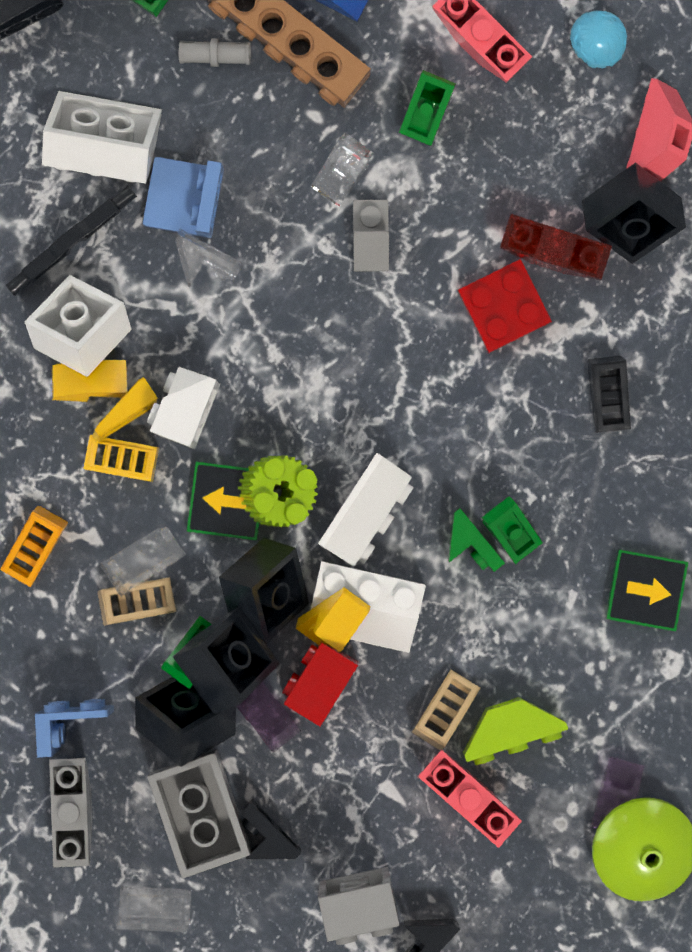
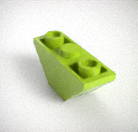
[463,697,568,765]

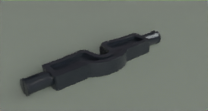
[5,185,137,296]

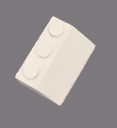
[42,91,162,184]
[318,453,414,566]
[311,561,426,653]

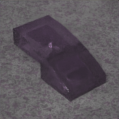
[236,682,301,753]
[590,757,644,830]

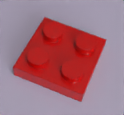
[457,259,552,354]

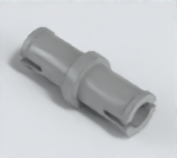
[179,38,251,67]

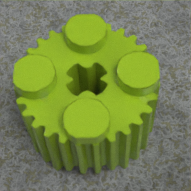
[238,455,318,527]

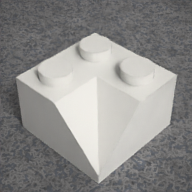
[25,275,132,377]
[147,367,220,449]

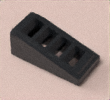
[587,356,631,433]

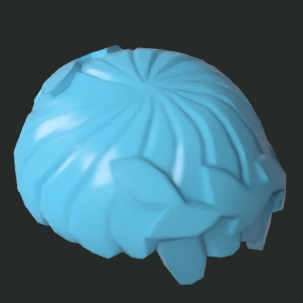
[570,11,627,68]

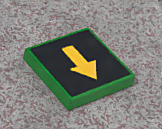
[187,462,259,540]
[605,550,689,632]

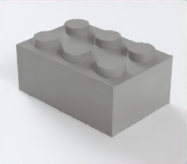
[147,749,252,879]
[318,867,399,945]

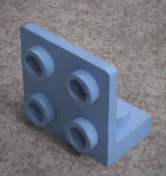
[143,157,224,238]
[35,699,114,758]

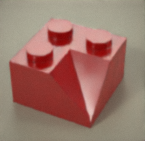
[282,641,358,727]

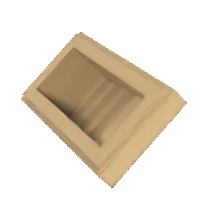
[98,577,176,626]
[412,670,480,750]

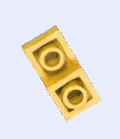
[52,360,127,402]

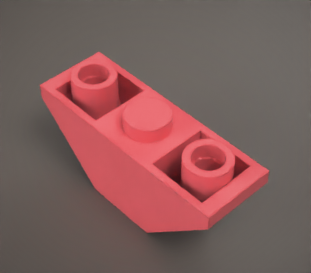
[432,0,532,83]
[626,78,692,181]
[418,749,522,848]

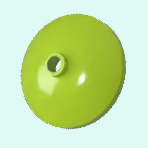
[592,798,692,901]

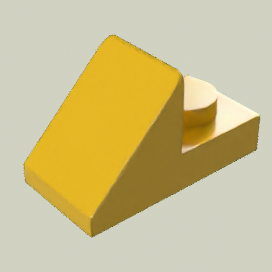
[295,587,370,652]

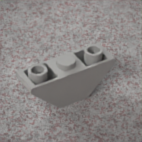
[49,758,92,867]

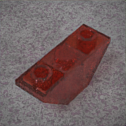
[500,214,612,281]

